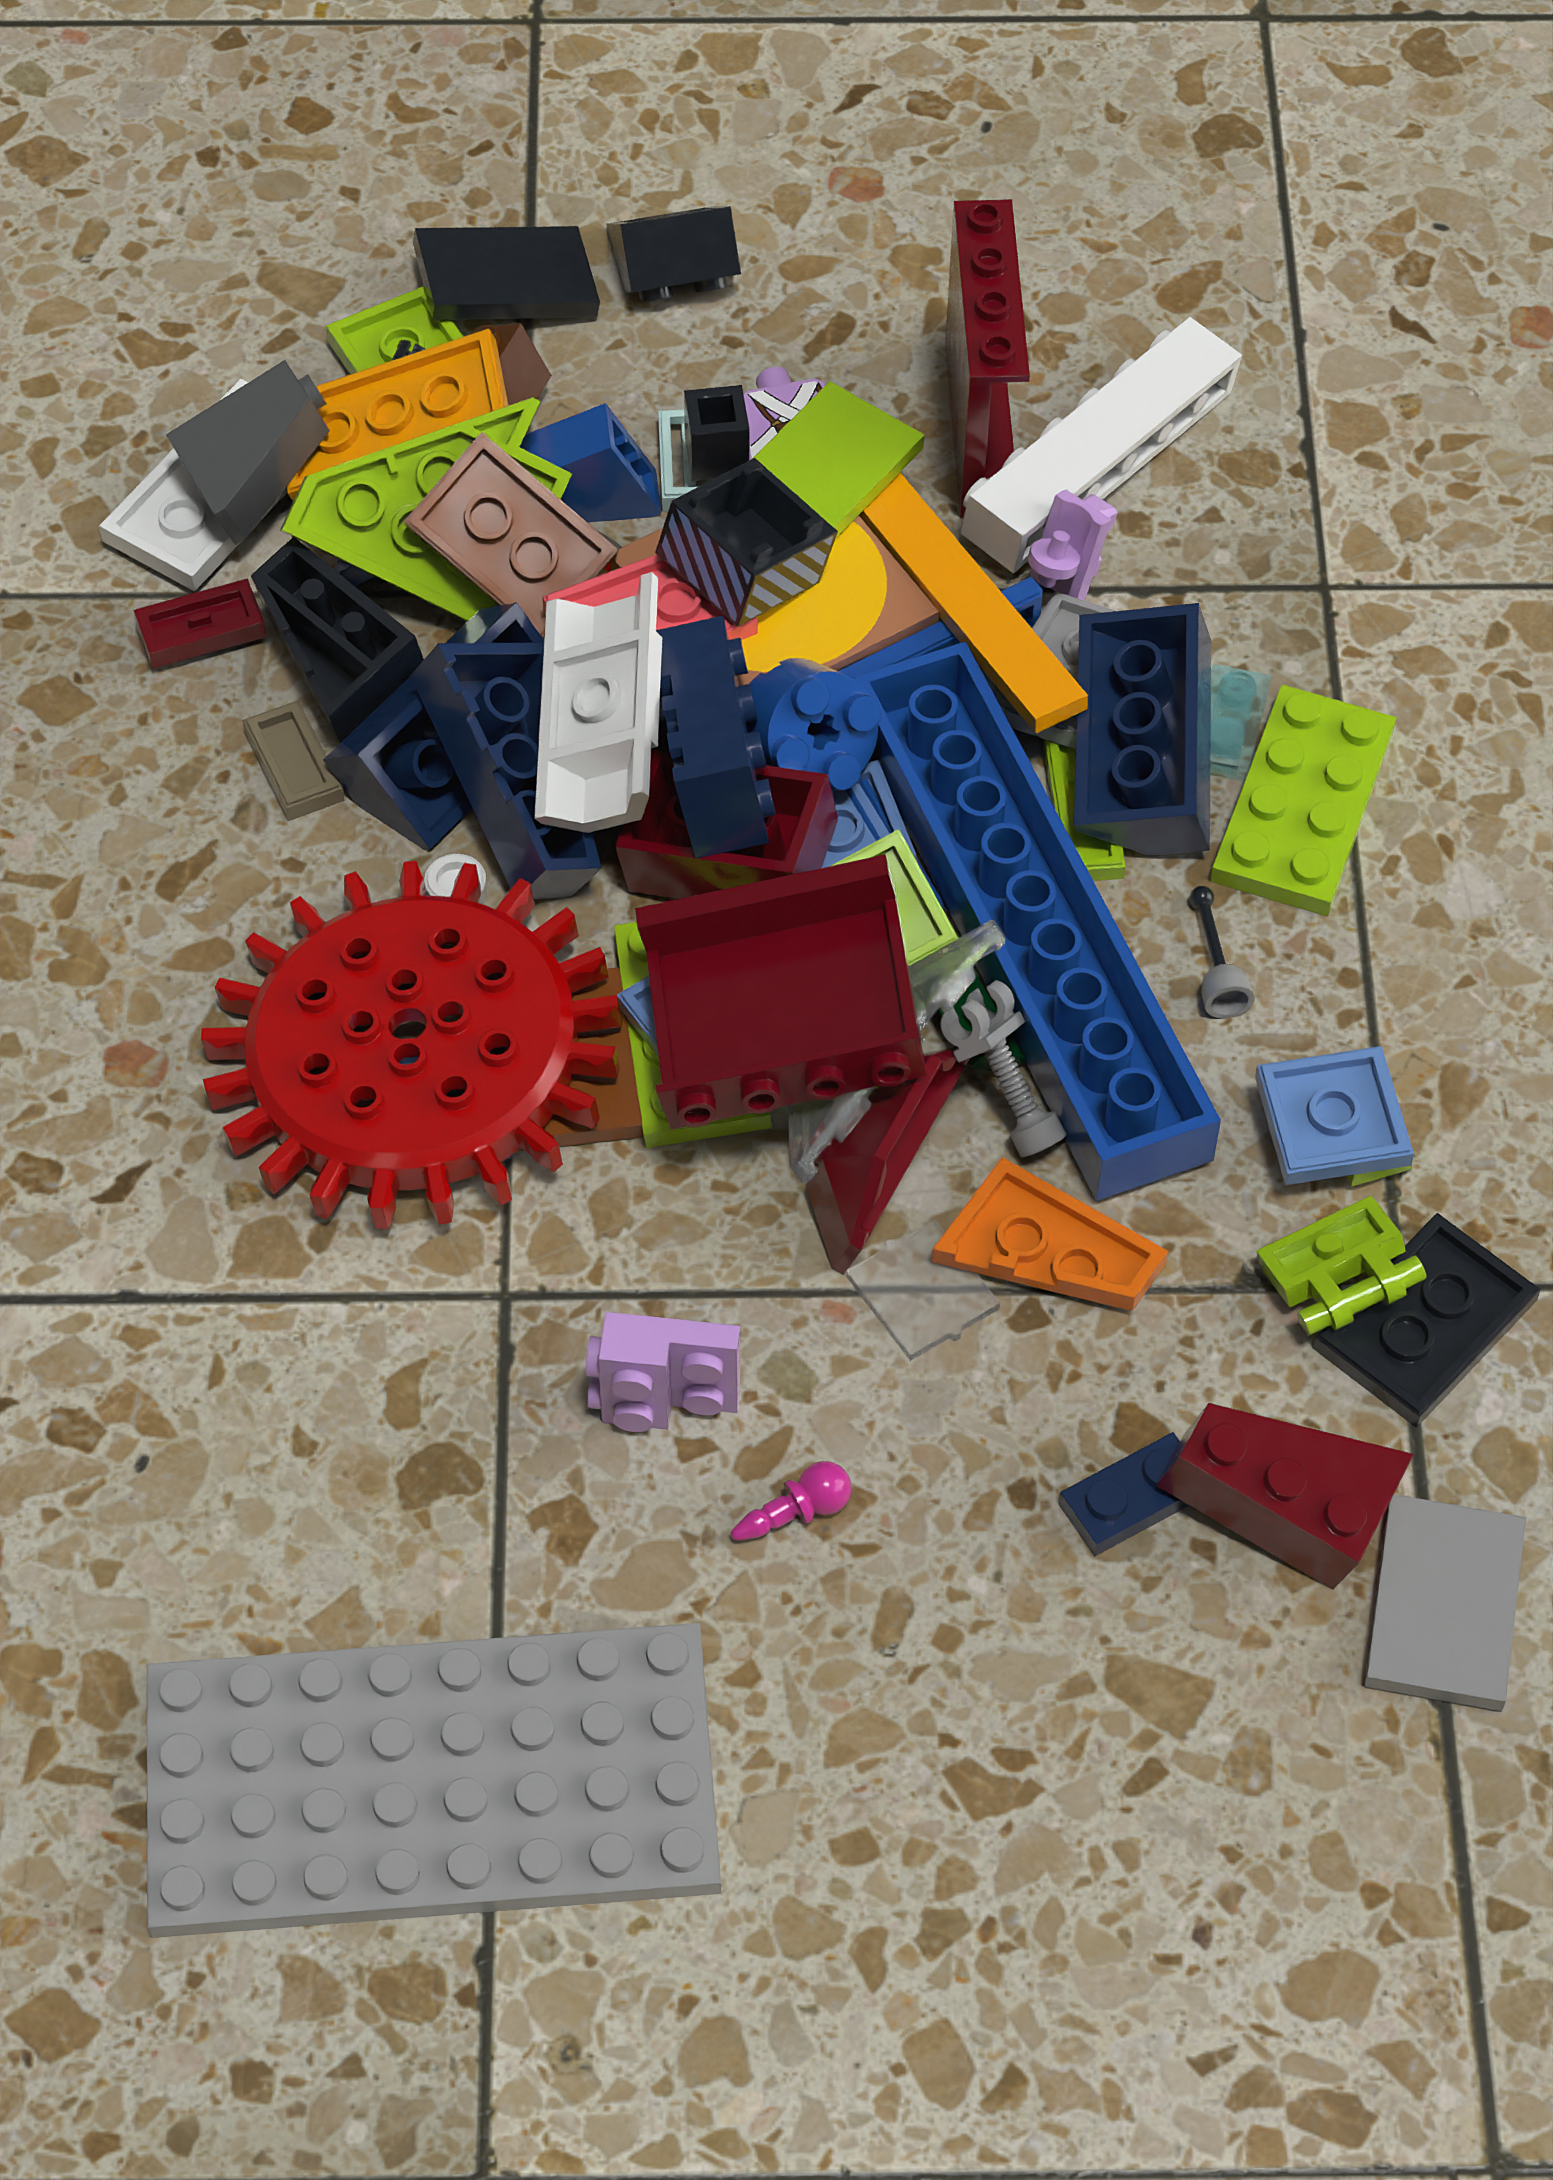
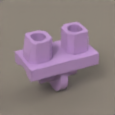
[1028,489,1118,601]

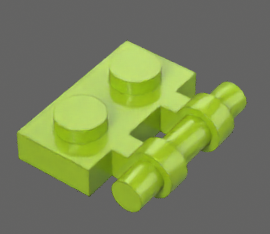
[1256,1195,1427,1336]

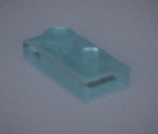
[1210,664,1272,782]

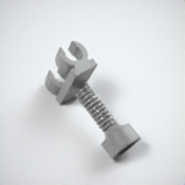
[941,980,1067,1157]

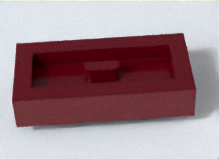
[133,578,267,669]

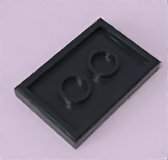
[413,226,600,320]
[1313,1213,1541,1428]

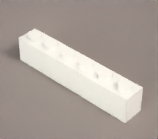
[961,317,1242,573]

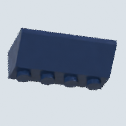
[323,602,544,850]
[1074,603,1211,856]

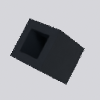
[684,385,750,481]

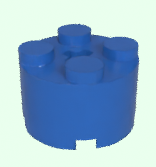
[746,658,881,791]

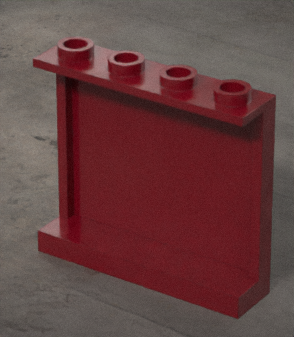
[945,199,1030,518]
[635,855,927,1130]

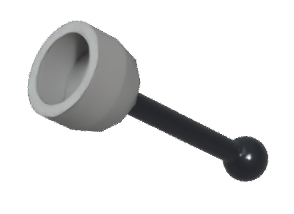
[1190,886,1255,1019]

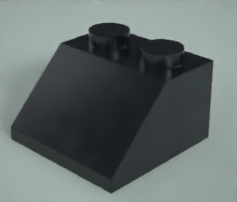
[606,206,741,301]

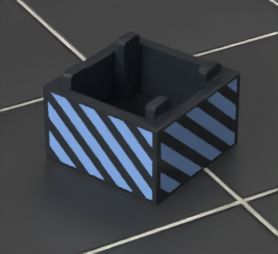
[655,458,838,627]

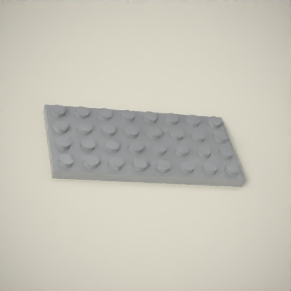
[147,1623,721,1938]

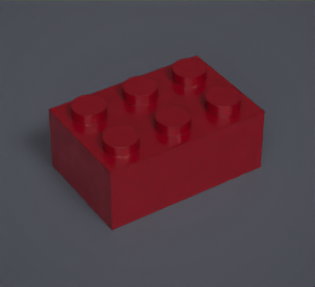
[615,749,838,899]

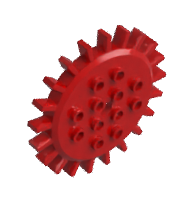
[201,861,622,1229]

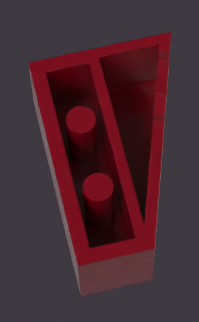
[1156,1403,1414,1590]

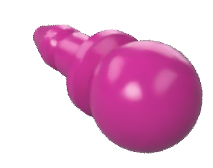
[731,1461,852,1541]

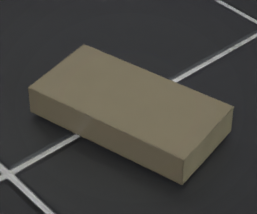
[242,700,345,821]

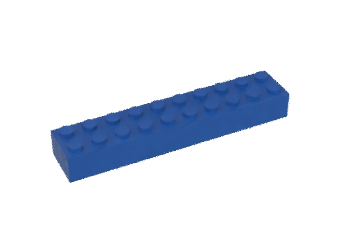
[854,641,1221,1201]

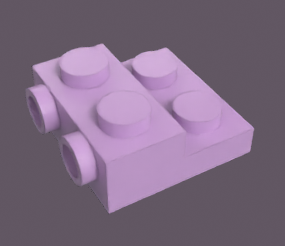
[586,1312,740,1432]

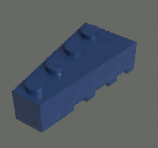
[656,616,776,859]
[410,643,601,899]

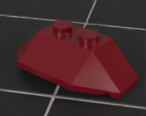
[806,1047,970,1275]

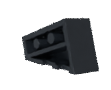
[250,537,424,744]

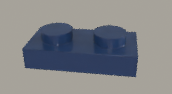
[1058,1432,1190,1557]

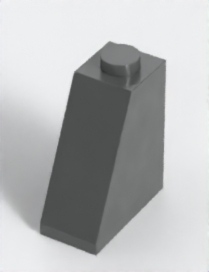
[166,360,330,545]

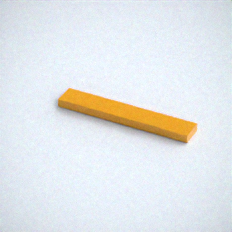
[859,473,1088,734]

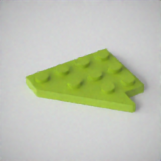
[280,397,572,622]

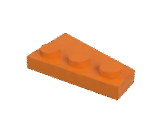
[931,1157,1168,1311]

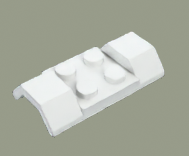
[535,572,662,833]

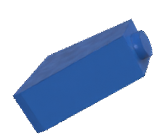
[520,403,661,523]

